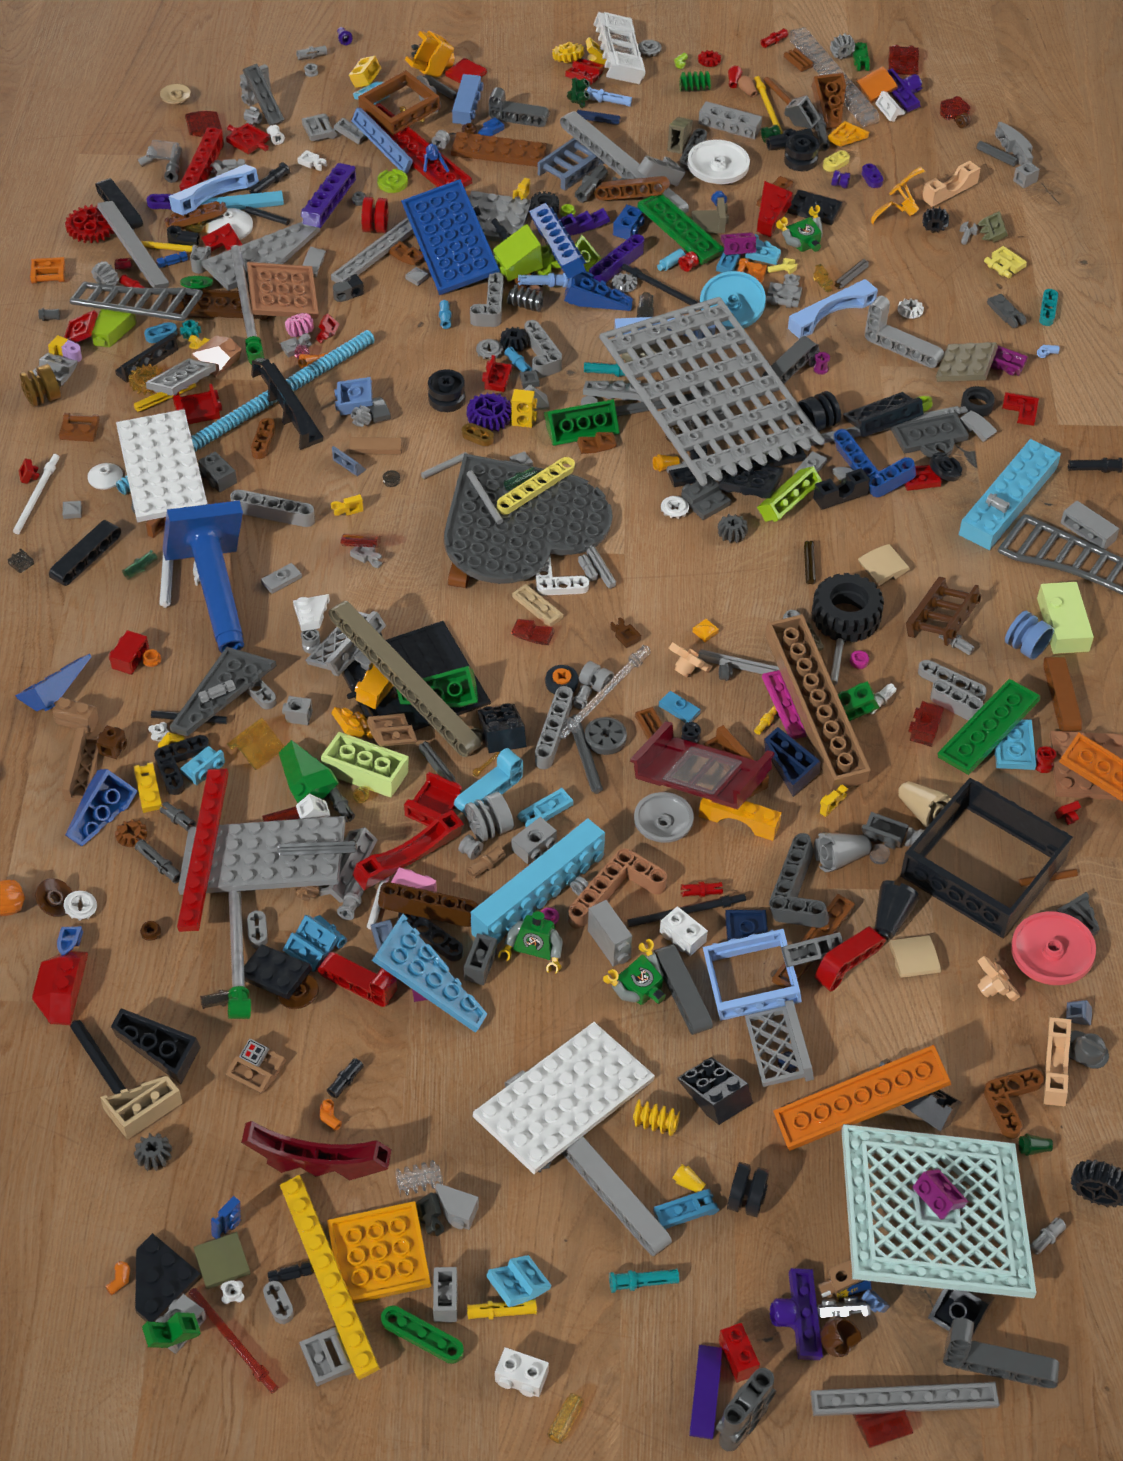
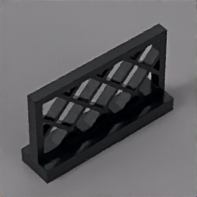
[843,392,924,437]

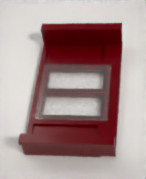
[630,721,775,810]

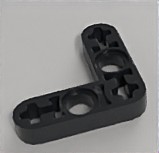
[154,735,210,795]

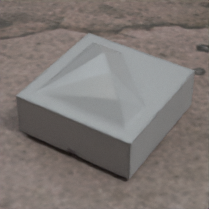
[405,267,428,286]
[62,501,82,519]

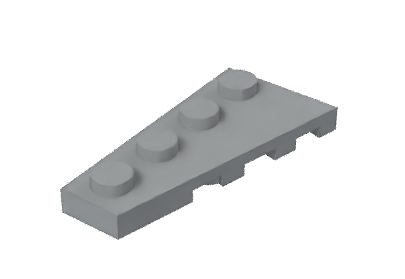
[583,380,649,402]

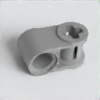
[190,245,211,274]

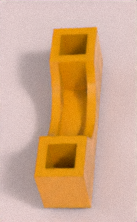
[699,788,782,841]

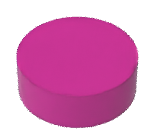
[850,650,869,669]

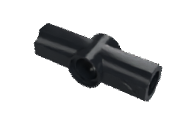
[766,128,813,151]

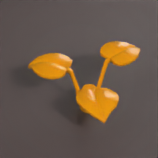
[871,167,925,224]

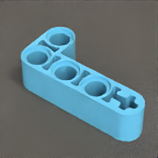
[454,748,523,816]

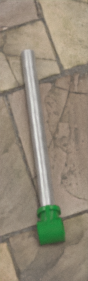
[231,245,265,365]
[228,891,251,1019]

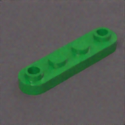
[381,1306,464,1364]

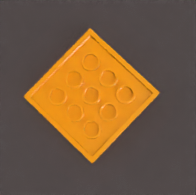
[327,1201,431,1304]

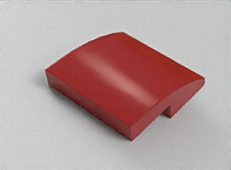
[565,58,605,85]

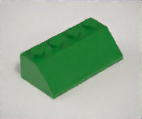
[544,399,620,446]

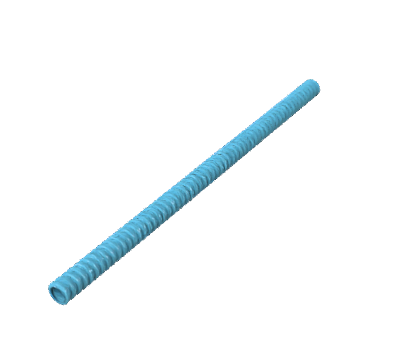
[116,330,375,495]

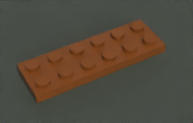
[451,132,547,167]

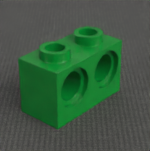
[837,681,880,721]

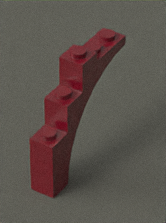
[241,1121,392,1181]

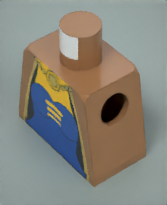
[818,1260,872,1301]

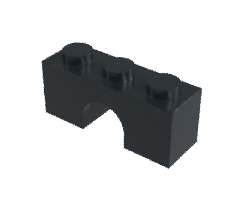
[813,468,870,510]

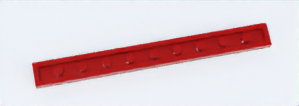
[177,768,229,932]

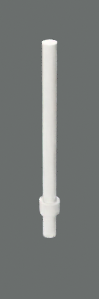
[13,454,60,534]

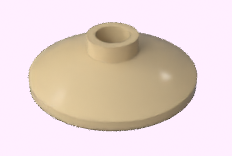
[160,84,191,104]

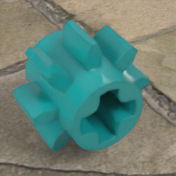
[180,320,201,340]

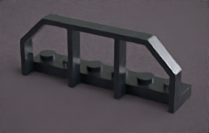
[251,358,324,450]

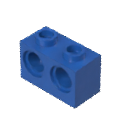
[613,205,645,240]

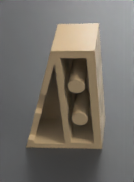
[100,1076,182,1140]

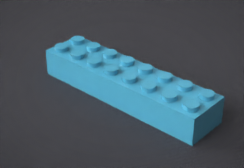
[959,439,1061,550]
[471,818,605,944]

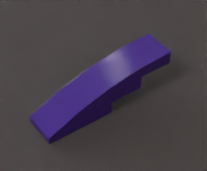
[559,208,610,236]

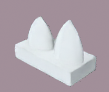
[875,91,906,122]

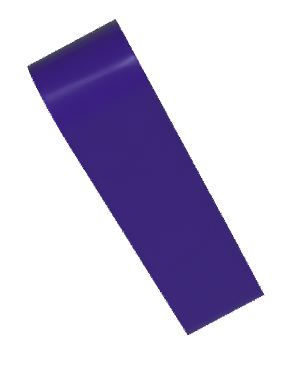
[589,234,644,283]

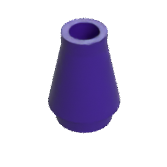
[337,27,353,45]

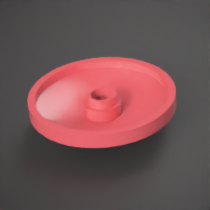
[1011,911,1096,985]

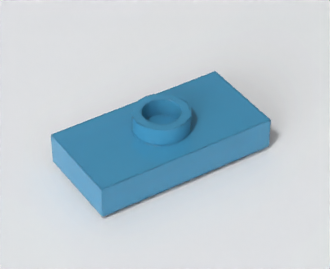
[659,691,701,723]

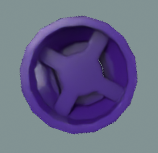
[831,170,850,189]

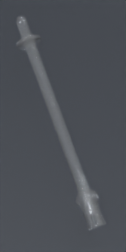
[559,645,651,739]

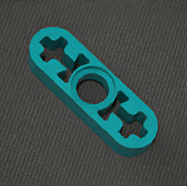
[1039,289,1058,326]

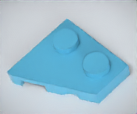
[745,234,781,265]

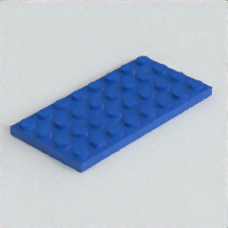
[401,179,500,295]

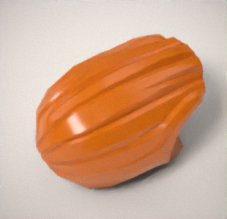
[0,880,25,916]

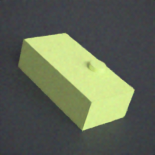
[1037,582,1094,654]
[321,732,409,798]

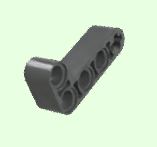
[489,87,550,127]
[762,336,820,384]

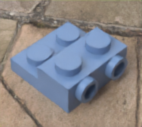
[335,377,373,415]

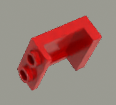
[172,384,222,425]
[404,772,462,826]

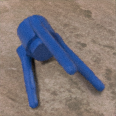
[423,143,449,172]

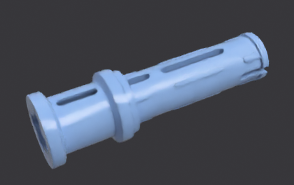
[587,86,632,107]
[518,273,568,288]

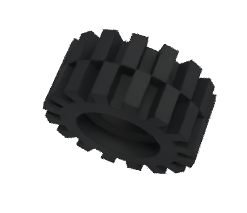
[531,191,559,215]

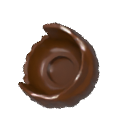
[821,1317,862,1357]

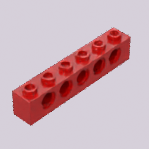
[180,127,224,191]

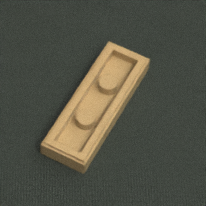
[512,584,563,627]

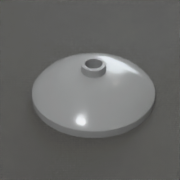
[634,792,694,843]

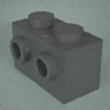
[198,451,237,492]

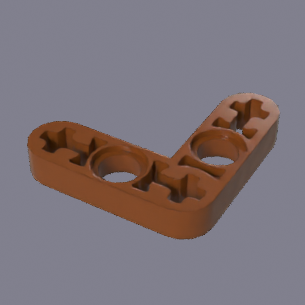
[983,1069,1044,1139]

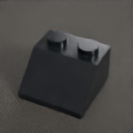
[928,1289,995,1335]

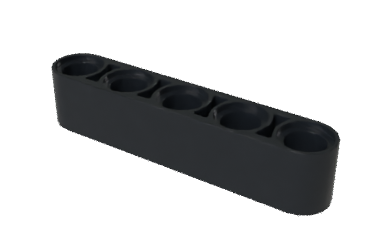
[95,178,143,230]
[49,520,121,586]

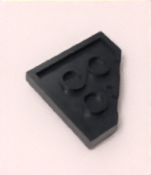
[719,466,784,499]
[135,1233,201,1322]

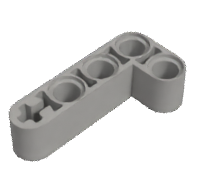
[637,156,686,186]
[470,272,503,327]
[524,320,562,378]

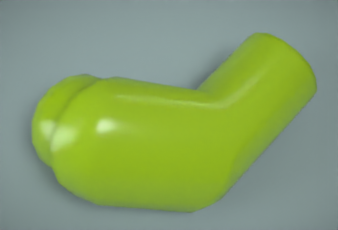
[674,53,688,69]

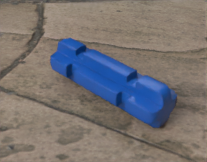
[156,251,188,268]

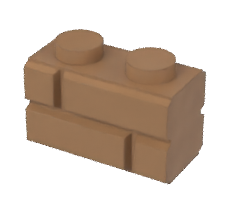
[53,697,99,733]

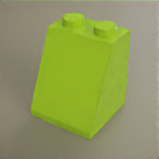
[493,224,543,281]

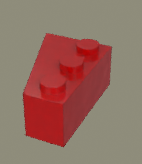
[756,181,793,238]

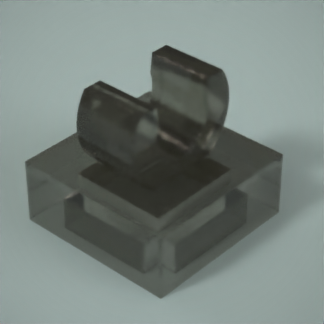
[8,549,34,574]

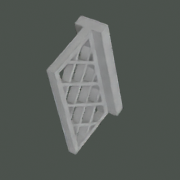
[305,611,386,676]
[745,1000,814,1087]

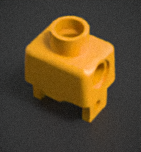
[405,31,455,77]

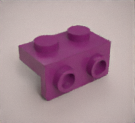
[991,345,1028,376]

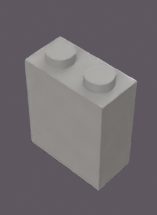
[588,900,632,967]

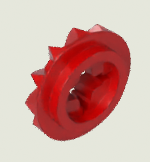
[698,50,721,67]

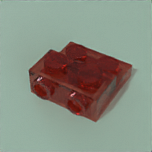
[888,45,919,75]

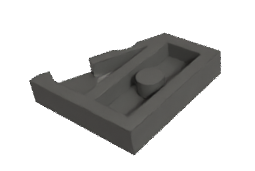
[1056,892,1100,936]

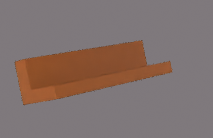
[703,725,770,798]

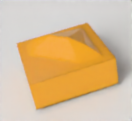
[692,619,719,642]

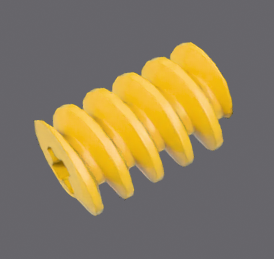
[633,1099,681,1136]

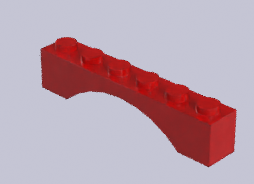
[352,810,464,891]

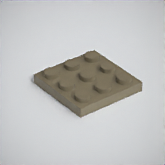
[936,342,998,382]

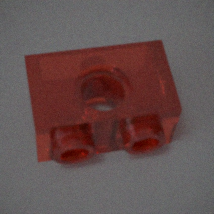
[908,701,944,747]

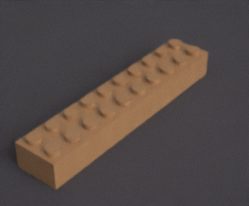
[765,614,870,792]

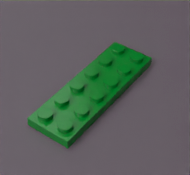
[637,194,724,264]
[937,679,1040,775]

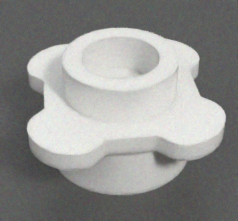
[148,722,169,741]
[221,1280,244,1304]

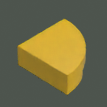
[158,732,185,748]

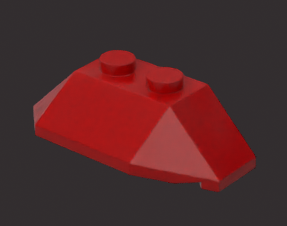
[32,951,88,1025]

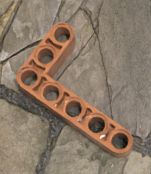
[568,848,667,929]

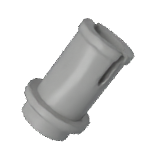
[986,493,1010,513]
[573,685,592,709]

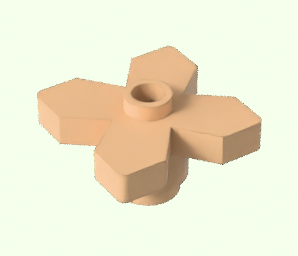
[668,642,712,677]
[977,956,1021,1001]

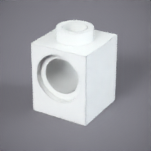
[296,794,331,819]

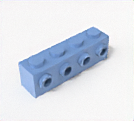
[452,74,483,125]

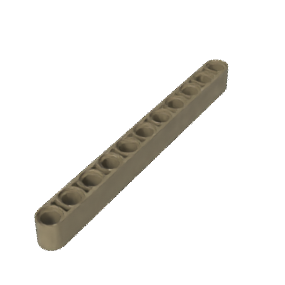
[329,601,481,757]

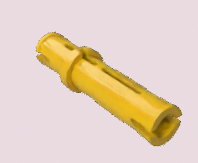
[467,1299,537,1320]

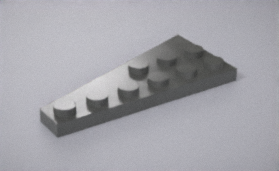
[170,647,277,736]

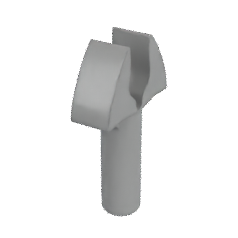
[960,221,977,245]

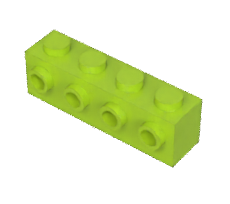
[757,466,822,522]

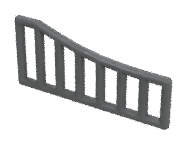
[69,282,203,321]
[998,514,1123,595]

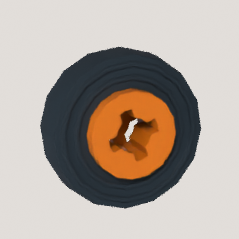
[545,665,579,694]

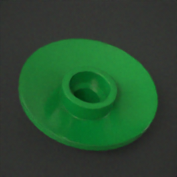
[180,276,213,289]

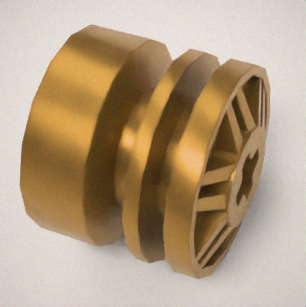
[19,364,61,407]

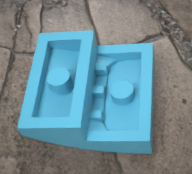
[486,1255,551,1307]

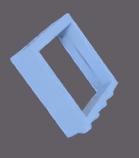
[703,929,802,1021]

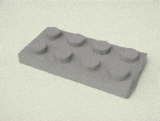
[146,358,216,396]

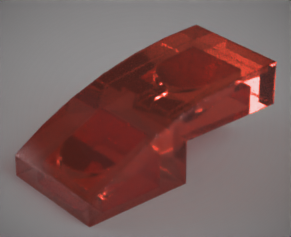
[511,619,554,646]

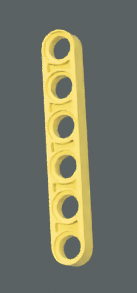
[496,457,575,515]

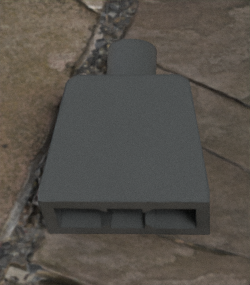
[784,95,821,129]

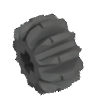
[718,514,748,543]
[134,1132,172,1171]

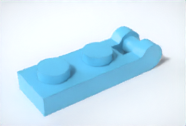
[517,788,573,827]

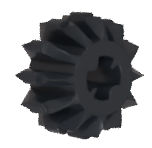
[922,206,949,233]
[500,326,528,352]

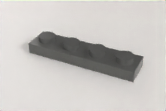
[242,64,285,126]

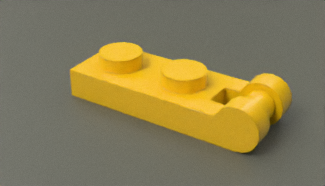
[133,762,162,813]

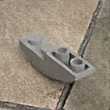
[995,122,1033,165]

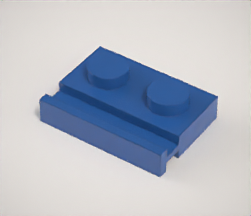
[211,1196,241,1239]

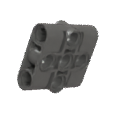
[716,1368,776,1451]

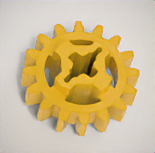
[552,42,584,63]

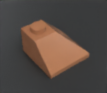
[192,336,242,377]

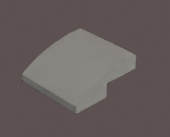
[33,353,78,386]

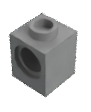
[1013,161,1040,188]
[282,696,313,725]

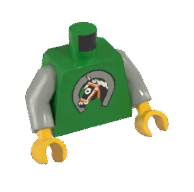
[776,205,823,252]
[498,911,563,974]
[603,939,666,1005]

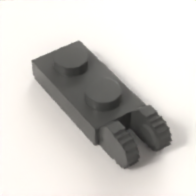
[987,294,1027,328]

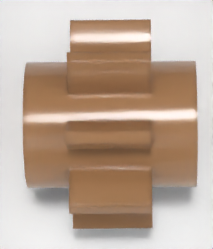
[294,886,320,902]

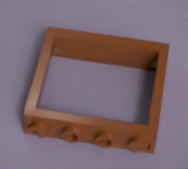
[358,71,441,135]

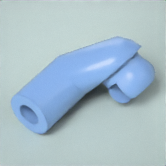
[1037,345,1059,358]

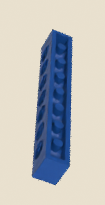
[529,203,585,279]

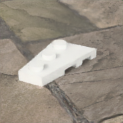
[293,594,330,631]

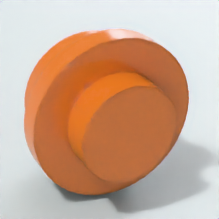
[142,649,161,667]

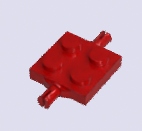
[226,123,270,155]

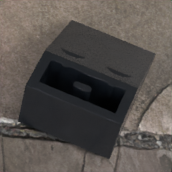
[477,703,527,753]
[677,1057,753,1125]

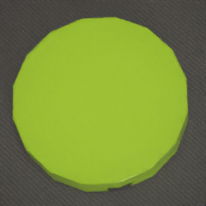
[377,169,408,193]

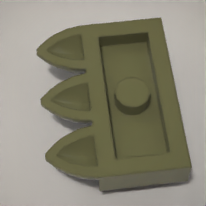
[978,211,1008,243]

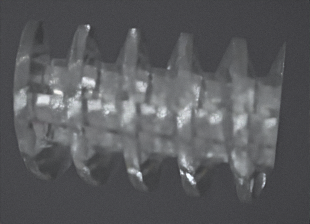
[395,1160,443,1197]

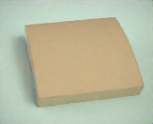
[858,544,910,586]
[889,935,941,978]

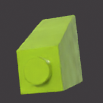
[92,309,136,347]

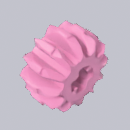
[285,313,314,337]

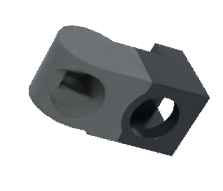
[333,274,364,302]

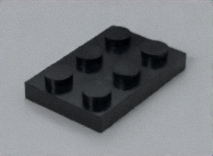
[787,190,842,225]
[244,944,312,1000]

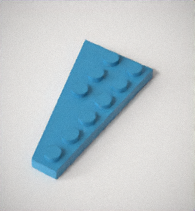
[372,914,487,1033]

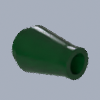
[1018,1134,1053,1156]

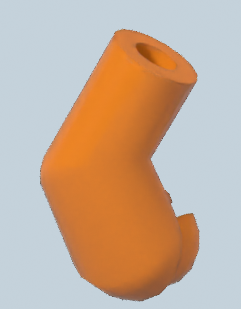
[320,1099,342,1131]
[105,1261,130,1295]

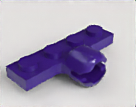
[887,68,922,112]
[770,1268,823,1360]

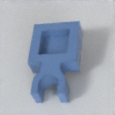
[862,1289,890,1313]

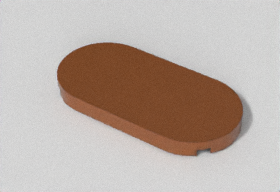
[164,201,227,228]

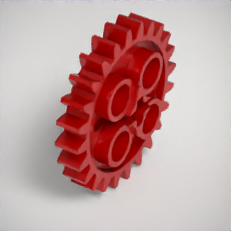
[65,204,115,244]

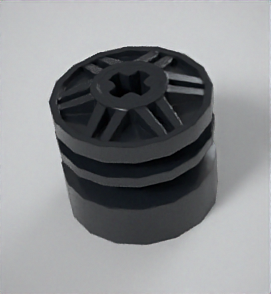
[798,391,841,432]

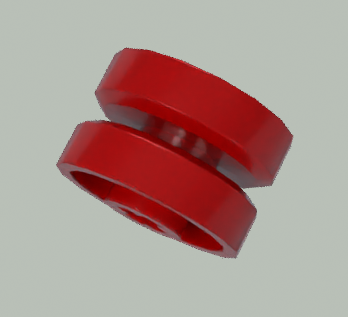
[361,197,389,234]

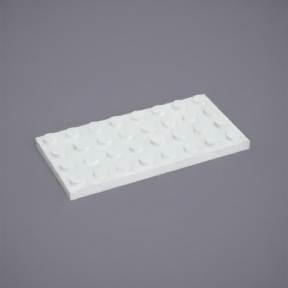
[116,409,207,522]
[473,1022,655,1174]

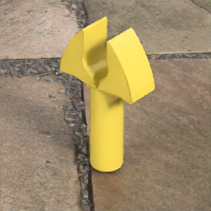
[767,258,798,274]

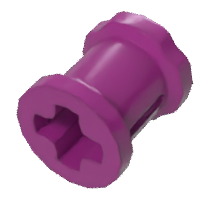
[814,352,830,375]

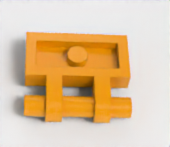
[331,707,373,739]

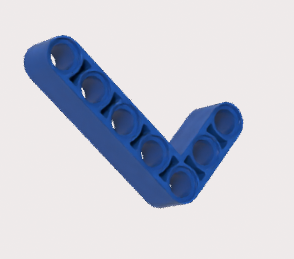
[834,429,916,497]

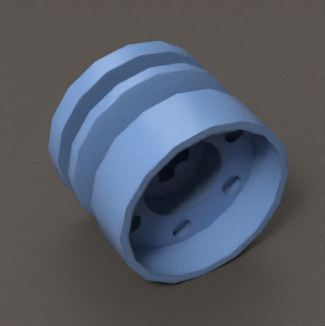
[1005,610,1054,660]

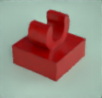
[19,458,40,484]
[1054,801,1081,825]

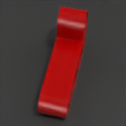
[814,926,886,992]
[318,952,397,1007]

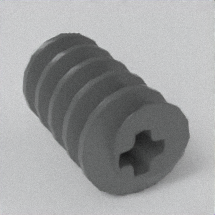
[507,285,543,312]

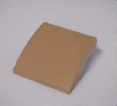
[367,714,417,747]
[225,1050,287,1094]

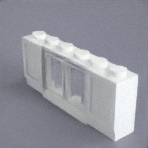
[593,12,645,84]

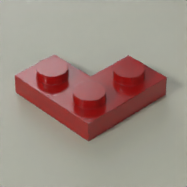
[201,223,242,252]
[1002,392,1039,426]

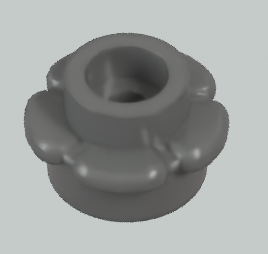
[352,191,367,206]
[718,663,733,681]

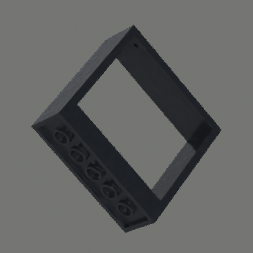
[900,778,1073,939]

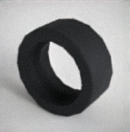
[961,386,995,417]

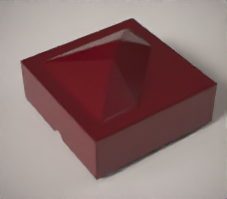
[114,258,132,270]

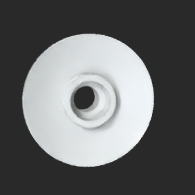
[88,463,123,490]

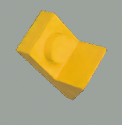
[586,37,607,64]

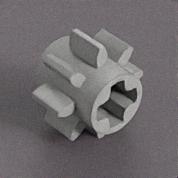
[244,106,262,126]
[351,405,372,427]

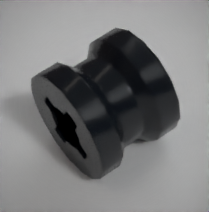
[681,722,701,744]

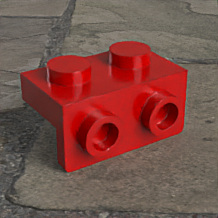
[482,355,512,392]

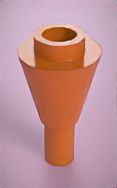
[298,353,327,369]

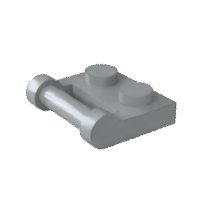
[302,114,337,141]
[299,1327,354,1386]

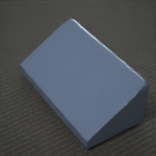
[332,446,366,476]

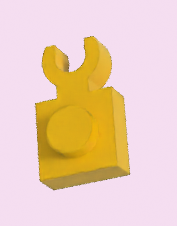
[820,784,848,817]

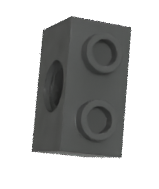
[464,933,497,985]

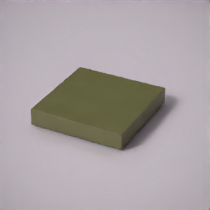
[193,1232,251,1290]

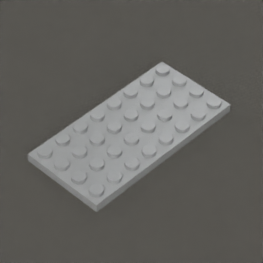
[178,816,346,895]

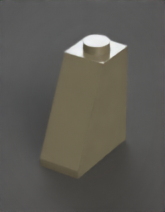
[668,117,693,154]

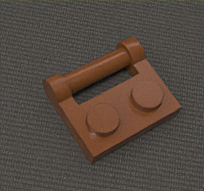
[59,413,100,442]

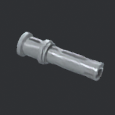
[337,881,364,920]

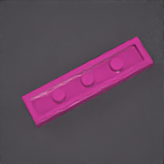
[762,670,807,739]

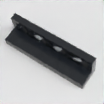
[115,333,178,383]

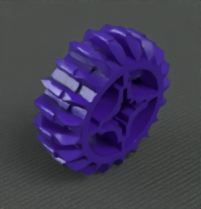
[466,392,512,431]

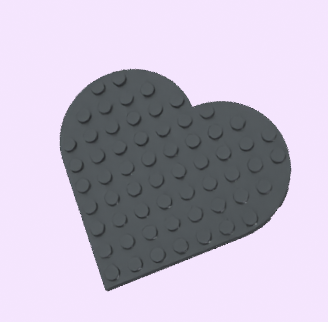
[444,453,613,584]

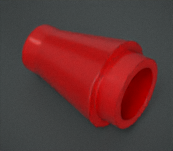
[728,65,742,88]

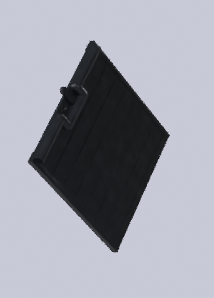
[341,621,491,731]

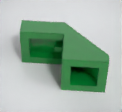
[142,1312,201,1348]

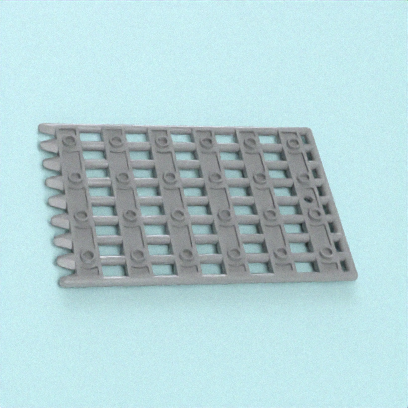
[599,297,825,486]

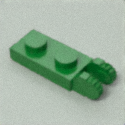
[852,42,870,71]

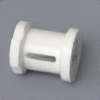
[267,125,285,145]

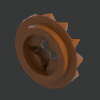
[115,819,147,847]

